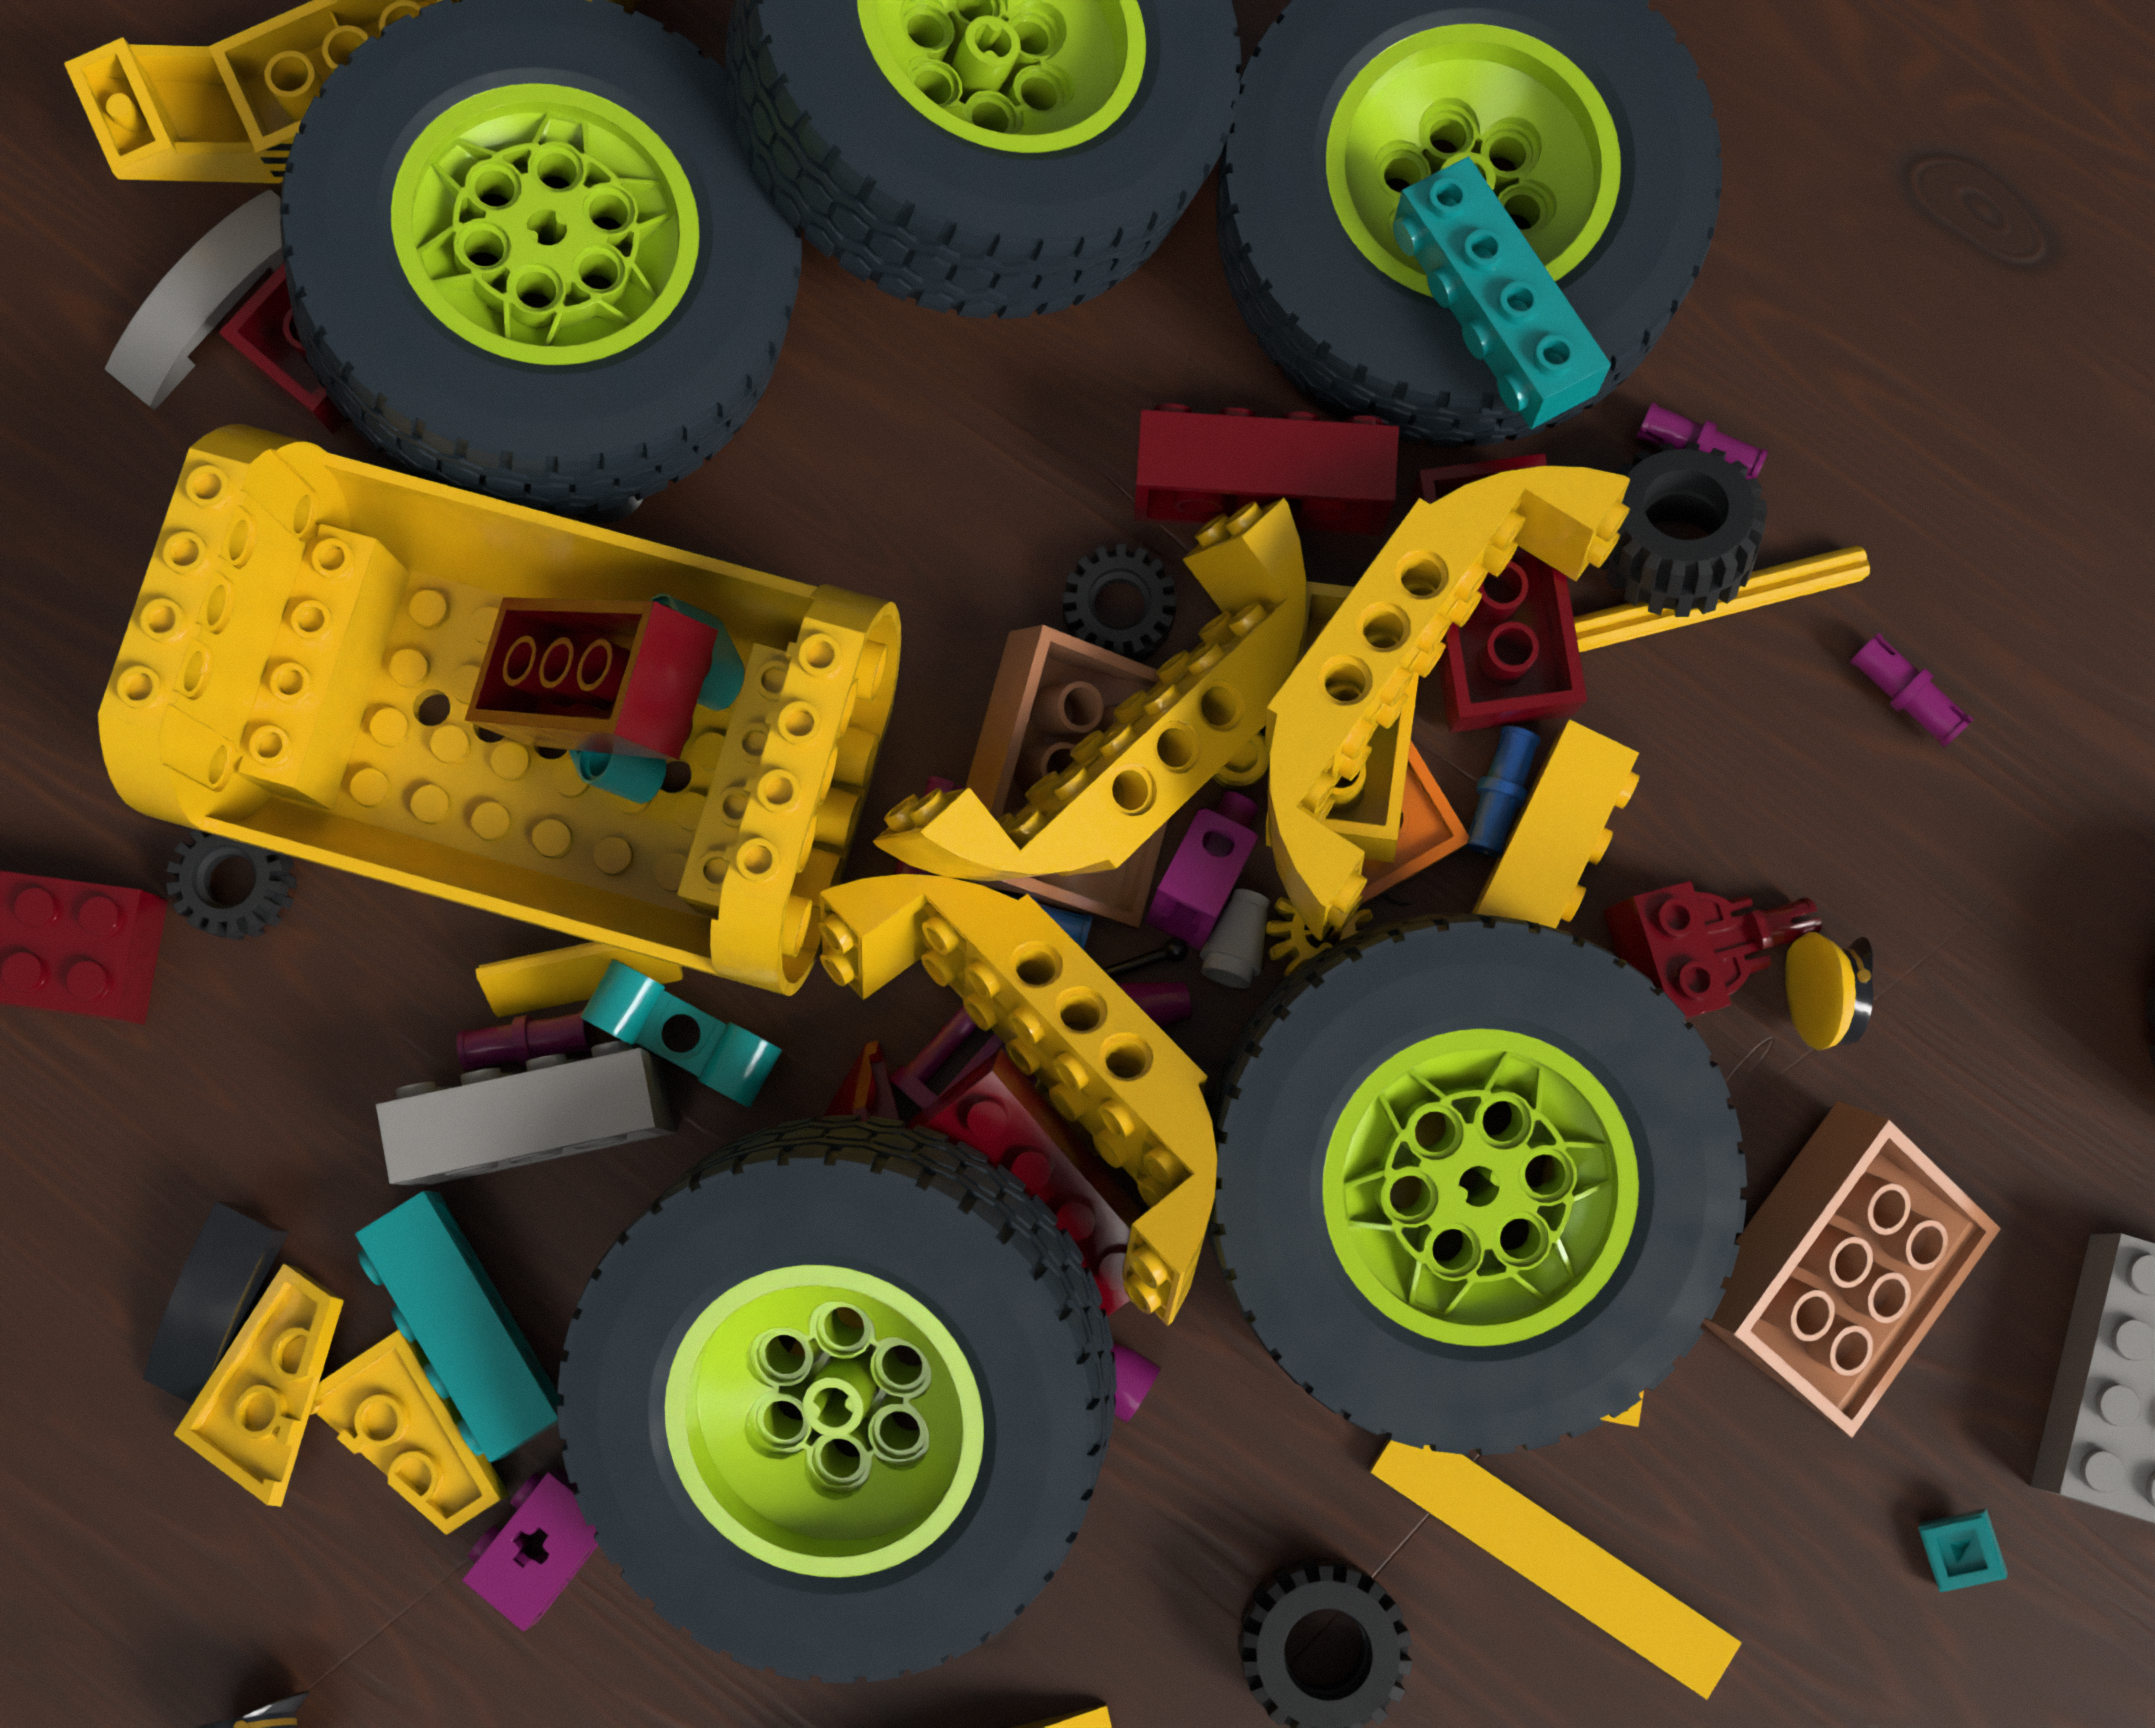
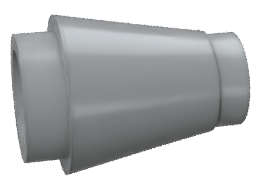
[1200,889,1270,989]

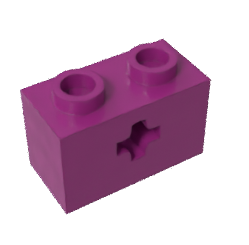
[462,1467,598,1632]

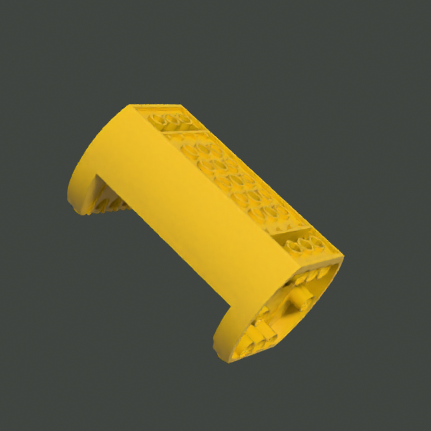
[98,424,901,996]

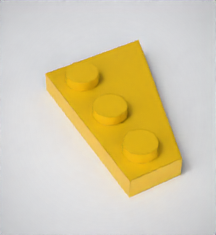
[174,1263,344,1507]
[309,1330,509,1535]

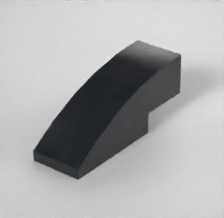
[143,1201,290,1405]

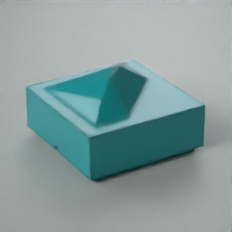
[1918,1508,2008,1592]

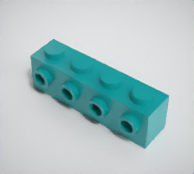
[1393,156,1611,429]
[355,1191,562,1463]

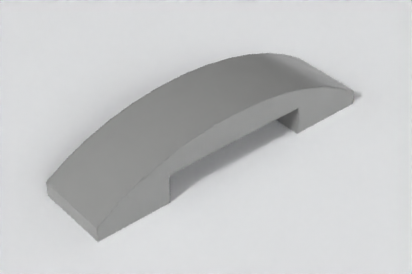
[105,189,284,410]

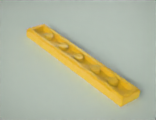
[1367,1439,1742,1700]

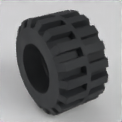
[1600,442,1767,617]
[1238,1557,1413,1728]

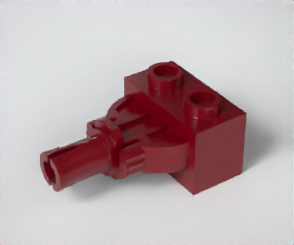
[1603,881,1822,1020]

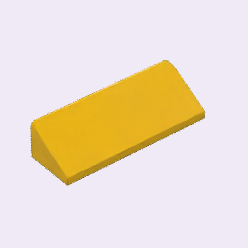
[475,942,683,1018]

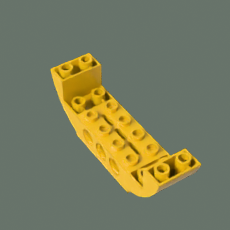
[1265,466,1630,941]
[873,498,1306,882]
[818,874,1217,1326]

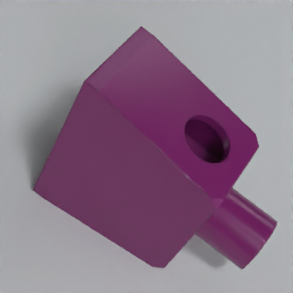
[1145,791,1259,951]

